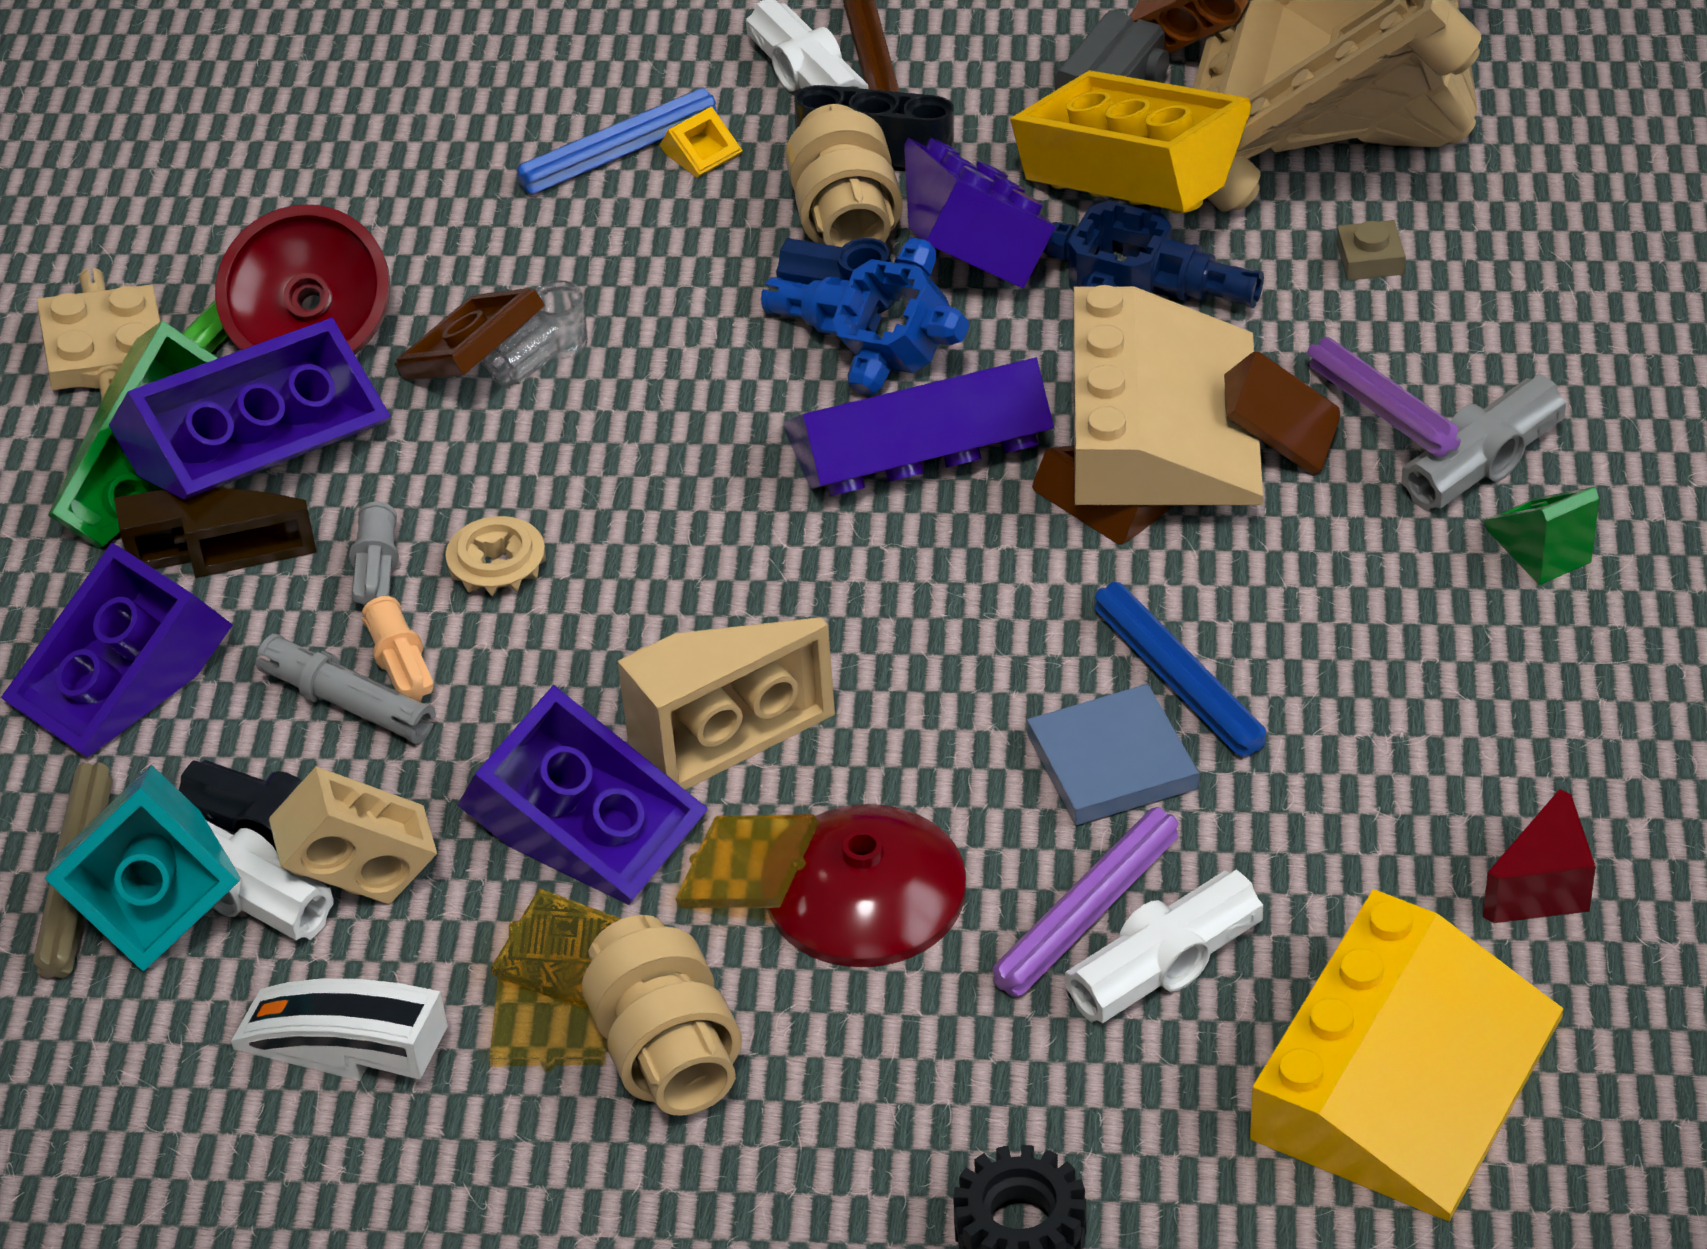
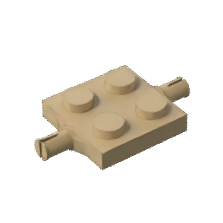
[37,268,160,399]

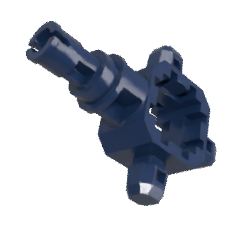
[1043,201,1264,308]

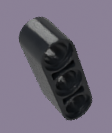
[794,85,954,167]

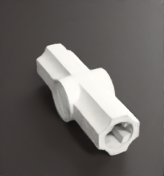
[746,0,869,92]
[206,820,334,940]
[1065,869,1263,1023]

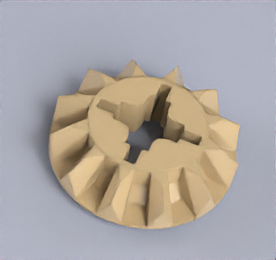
[446,516,546,597]

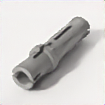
[256,634,436,744]

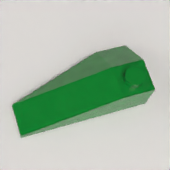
[48,320,218,549]

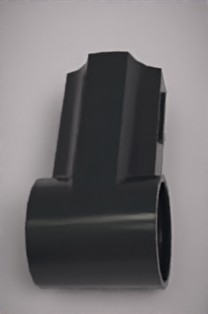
[179,760,302,852]

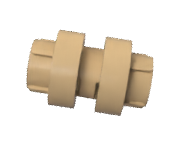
[786,104,903,247]
[581,915,742,1116]

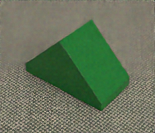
[1484,487,1600,585]

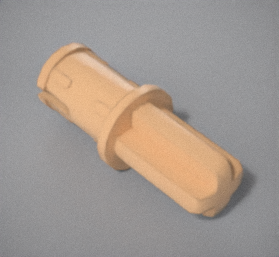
[362,596,434,702]

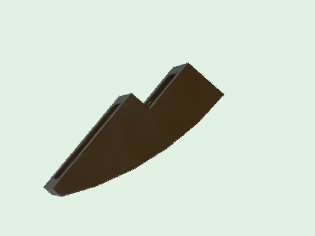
[114,488,317,578]

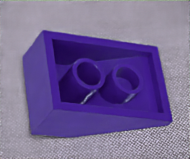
[0,542,233,758]
[457,684,708,905]

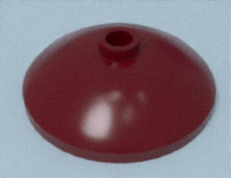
[215,204,390,355]
[764,804,966,967]

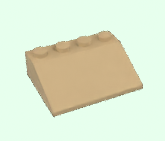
[1073,285,1263,505]

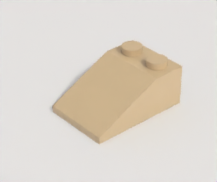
[617,617,835,790]

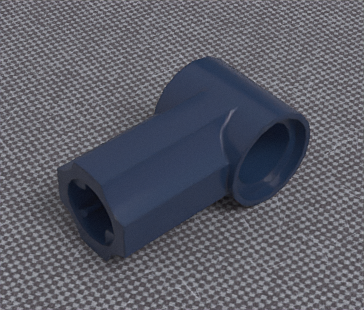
[776,238,895,314]

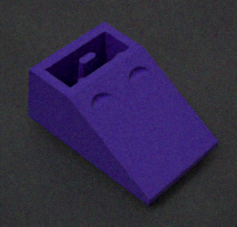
[904,138,1056,289]

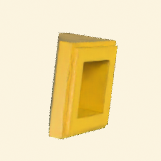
[659,107,743,178]

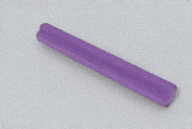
[1307,337,1461,457]
[992,807,1179,997]

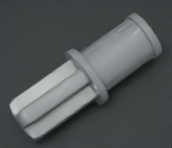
[349,501,399,608]

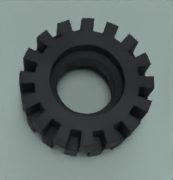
[953,1144,1086,1249]

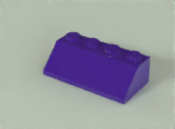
[109,317,391,500]
[783,357,1054,497]

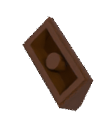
[1224,351,1340,475]
[1032,445,1171,545]

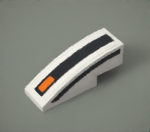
[231,978,448,1081]

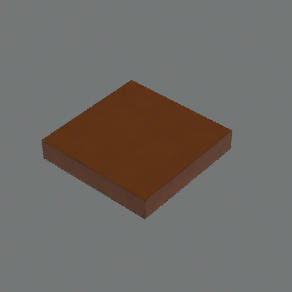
[394,288,545,380]

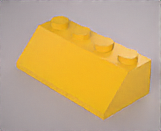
[1010,70,1251,214]

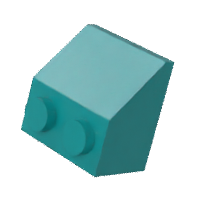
[44,764,241,972]

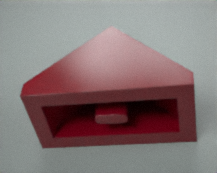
[1483,789,1596,923]

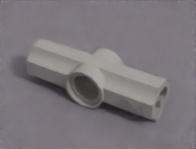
[1401,374,1566,512]

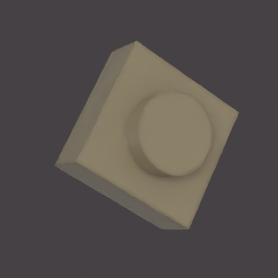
[1336,220,1406,281]

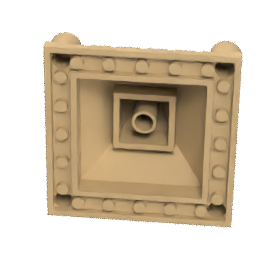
[1193,0,1481,212]

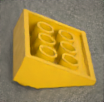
[1250,889,1563,1222]

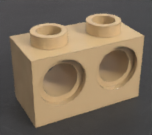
[269,766,437,905]

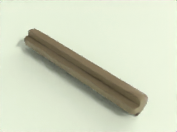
[33,762,113,979]

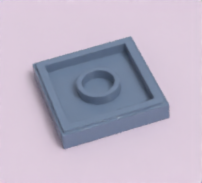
[1027,684,1199,826]

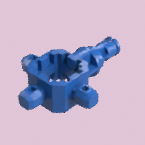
[761,237,969,396]

